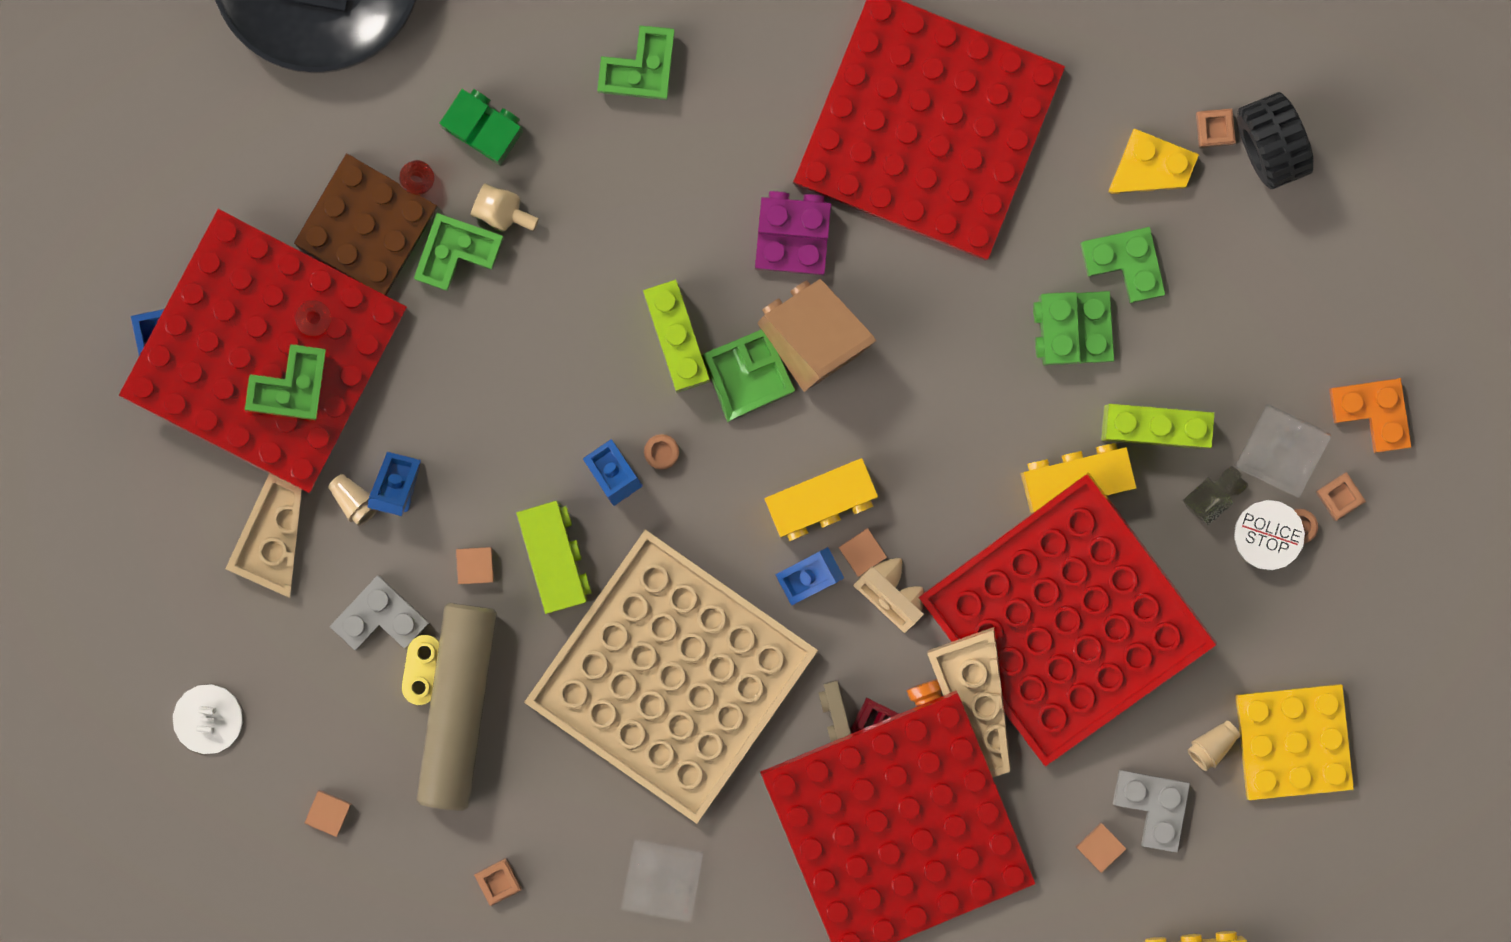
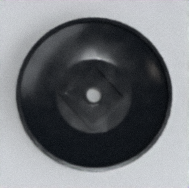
[215,0,416,73]

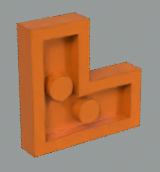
[1329,378,1411,453]

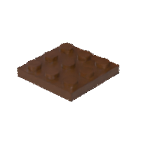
[294,153,438,295]

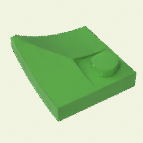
[702,329,795,423]

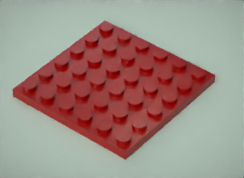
[793,0,1065,261]
[119,209,407,494]
[918,472,1217,767]
[760,691,1035,942]

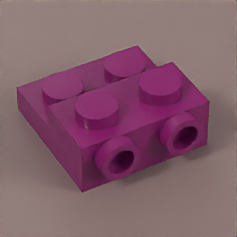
[755,191,831,276]

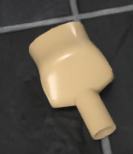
[471,183,539,232]

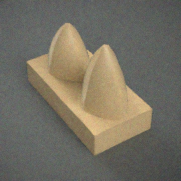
[853,558,924,633]

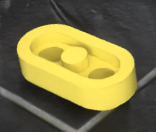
[402,635,439,705]

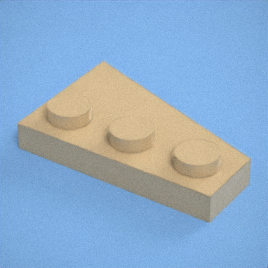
[225,473,302,598]

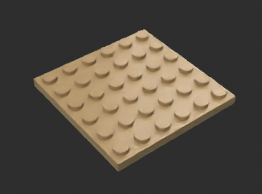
[524,529,818,824]

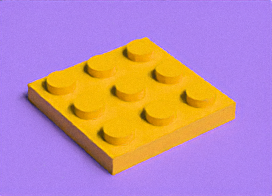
[1236,684,1354,800]

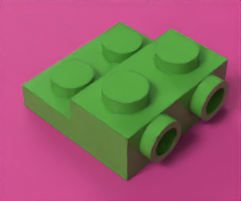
[1033,291,1114,366]

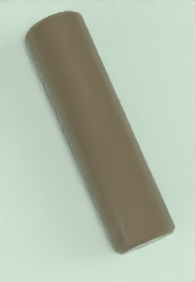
[417,603,497,811]

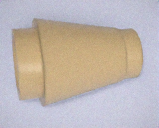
[328,474,378,526]
[1188,720,1241,771]

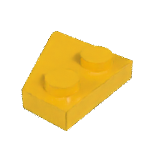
[1108,128,1199,194]

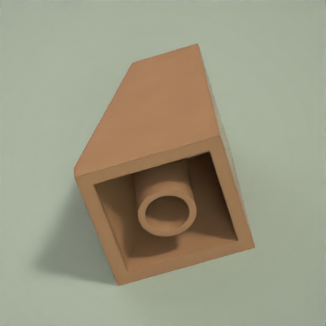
[757,278,876,392]

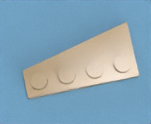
[927,627,1011,778]

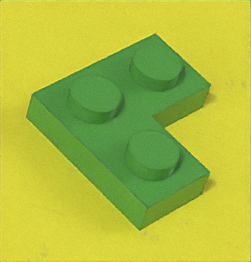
[597,25,675,100]
[414,213,504,291]
[1080,227,1165,303]
[245,344,326,420]

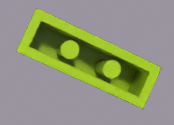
[643,279,710,393]
[1101,404,1215,449]
[516,501,592,614]

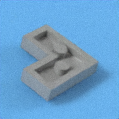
[329,575,430,650]
[1113,770,1190,853]

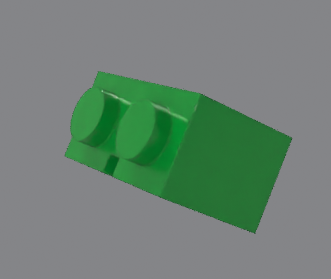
[439,89,523,166]

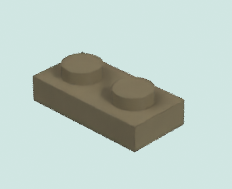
[818,680,851,742]

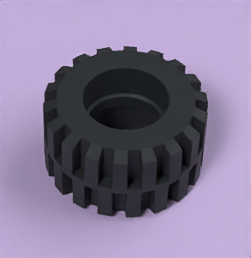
[1237,92,1314,190]

